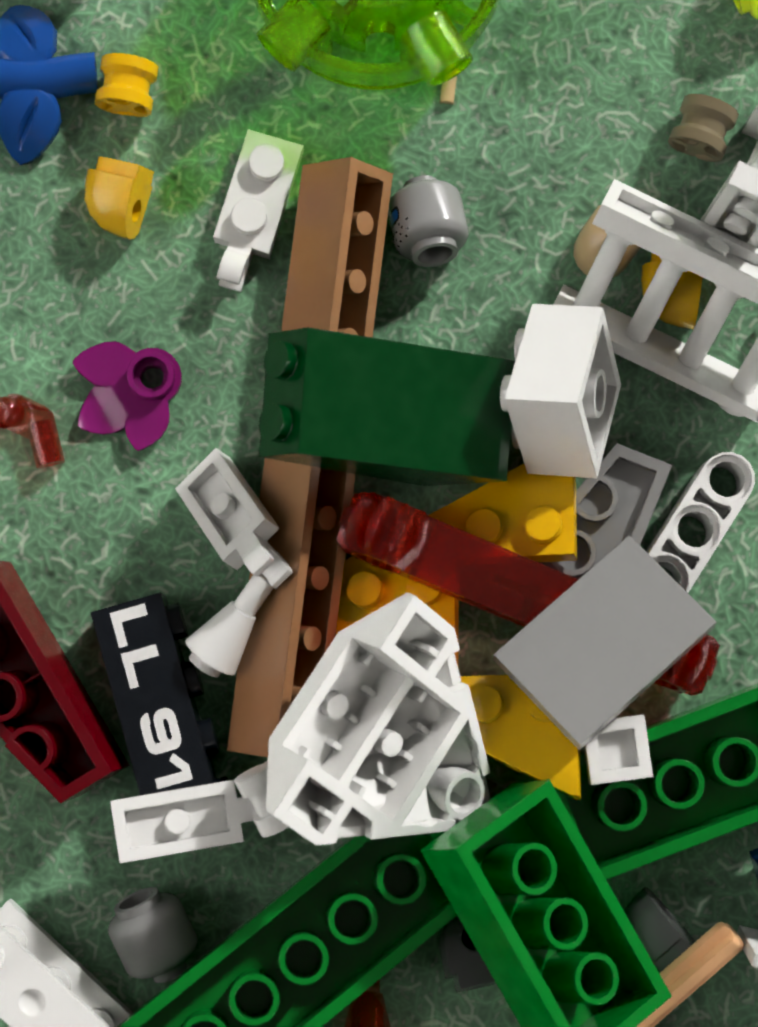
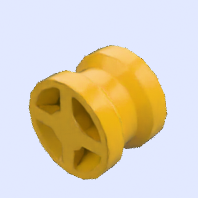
[95,53,159,117]

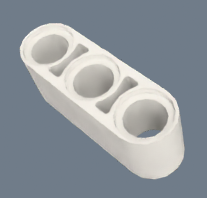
[646,452,755,593]

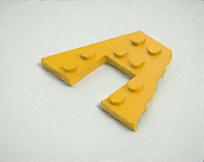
[336,464,581,800]

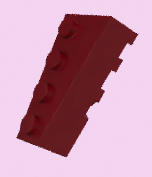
[0,561,130,803]

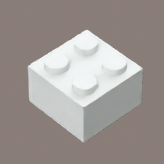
[500,304,621,479]

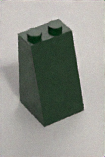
[259,327,515,486]

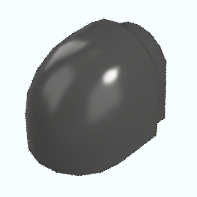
[624,887,696,973]
[440,916,496,992]

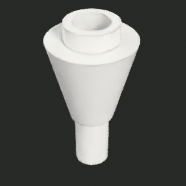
[185,573,273,678]

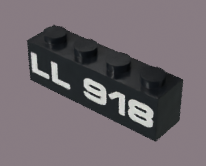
[90,592,228,795]

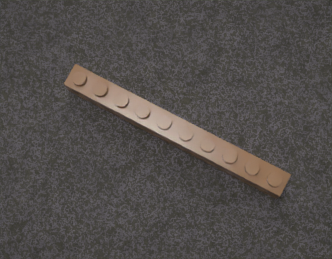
[227,157,393,757]

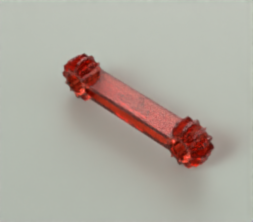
[336,492,720,696]

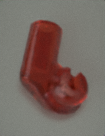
[0,393,65,469]

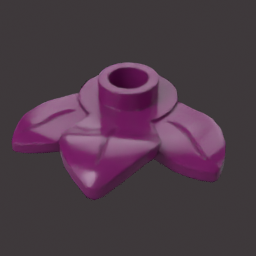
[73,341,182,451]

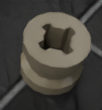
[668,94,739,162]

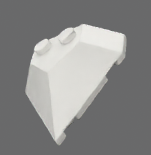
[265,592,491,845]

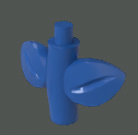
[0,5,98,165]

